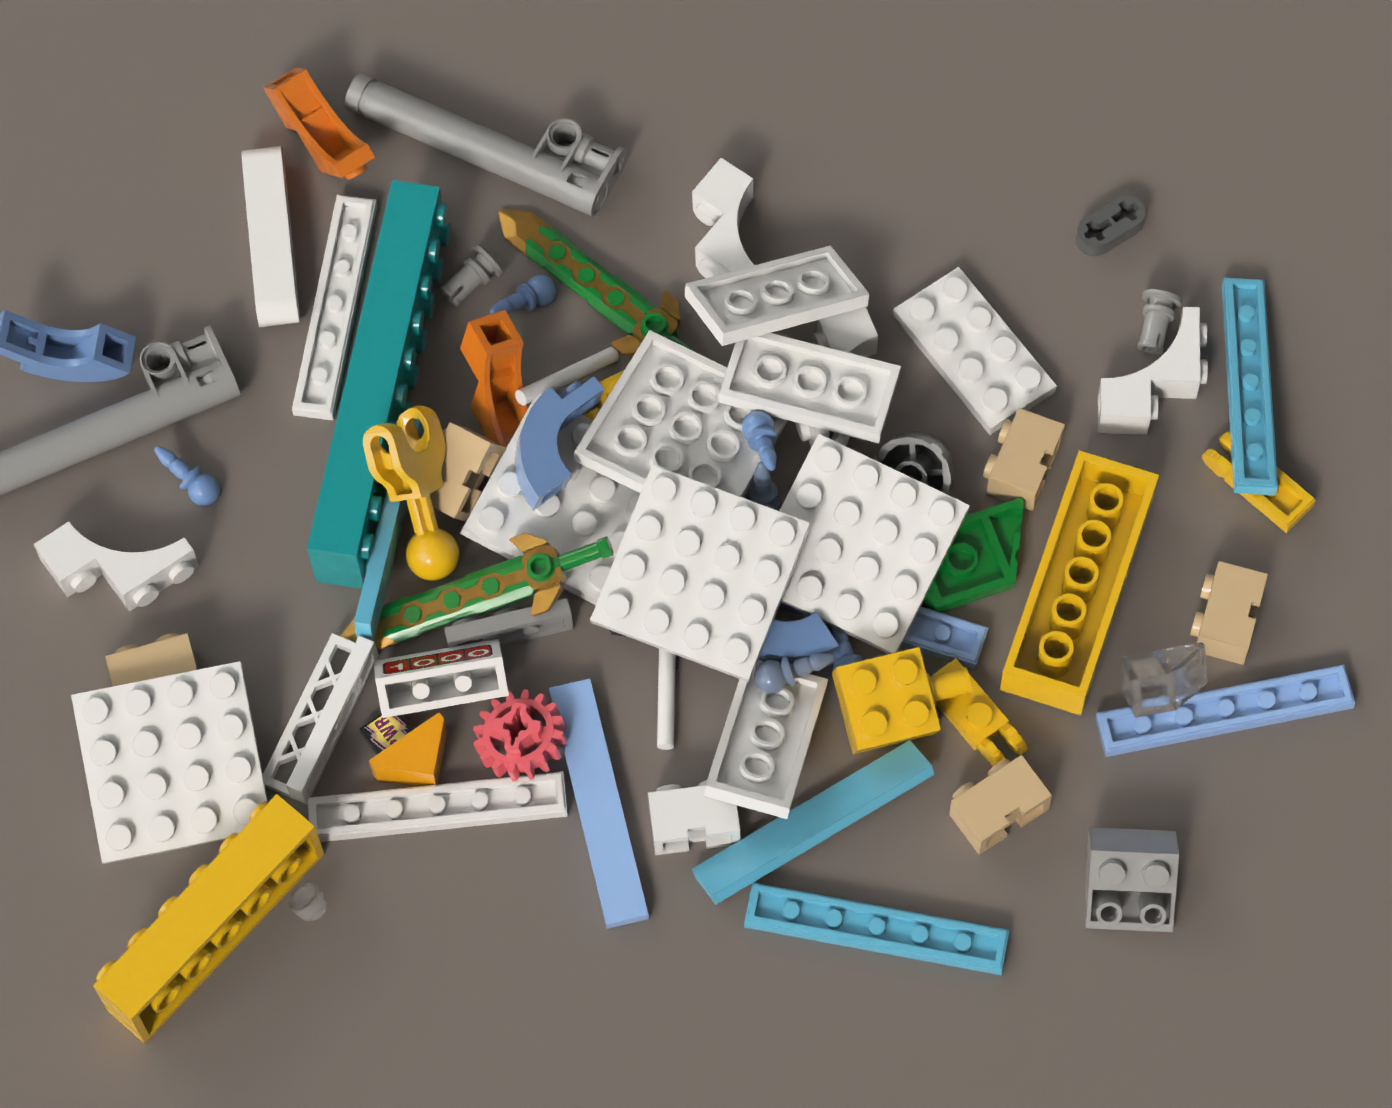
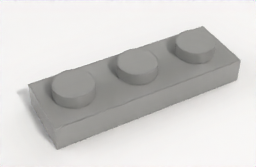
[444,598,573,648]

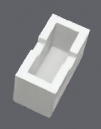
[648,780,740,855]

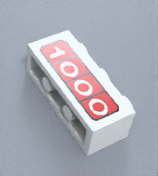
[373,639,509,718]

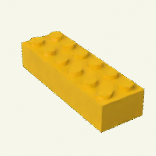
[1000,450,1159,716]
[93,794,324,1044]

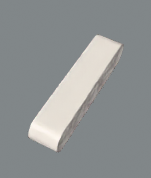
[241,146,300,327]

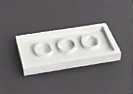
[685,245,869,346]
[893,267,1057,435]
[718,333,901,443]
[703,660,828,819]

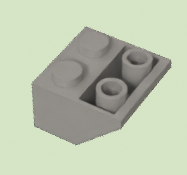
[1085,827,1179,932]

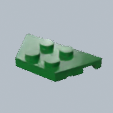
[923,497,1024,612]

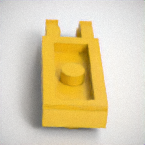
[1202,432,1316,534]
[930,658,1028,766]

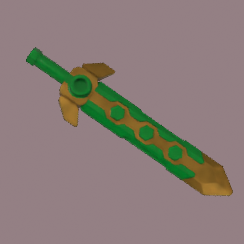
[498,209,695,356]
[340,533,614,651]

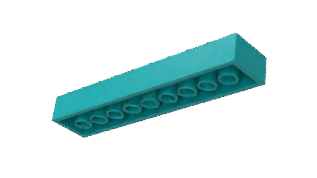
[307,180,451,589]

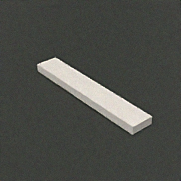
[292,195,378,421]
[307,771,568,842]

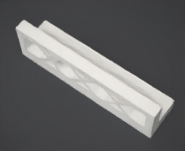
[263,633,379,804]

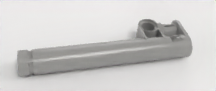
[345,73,628,217]
[0,325,241,496]

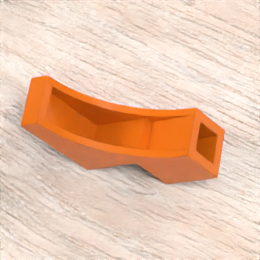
[263,67,375,180]
[460,310,528,448]

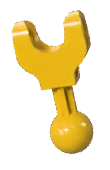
[363,405,459,581]

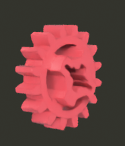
[473,689,567,782]

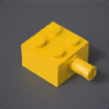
[832,647,973,755]

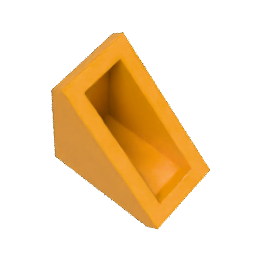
[369,712,447,787]

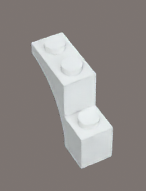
[692,158,754,278]
[795,307,878,447]
[1098,307,1208,435]
[33,522,199,612]

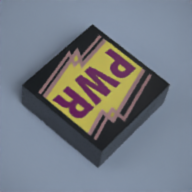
[359,714,413,755]

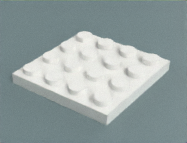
[573,330,788,498]
[460,393,640,605]
[779,434,970,654]
[590,464,810,682]
[71,661,268,864]

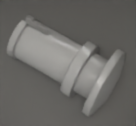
[439,244,503,307]
[1137,289,1182,355]

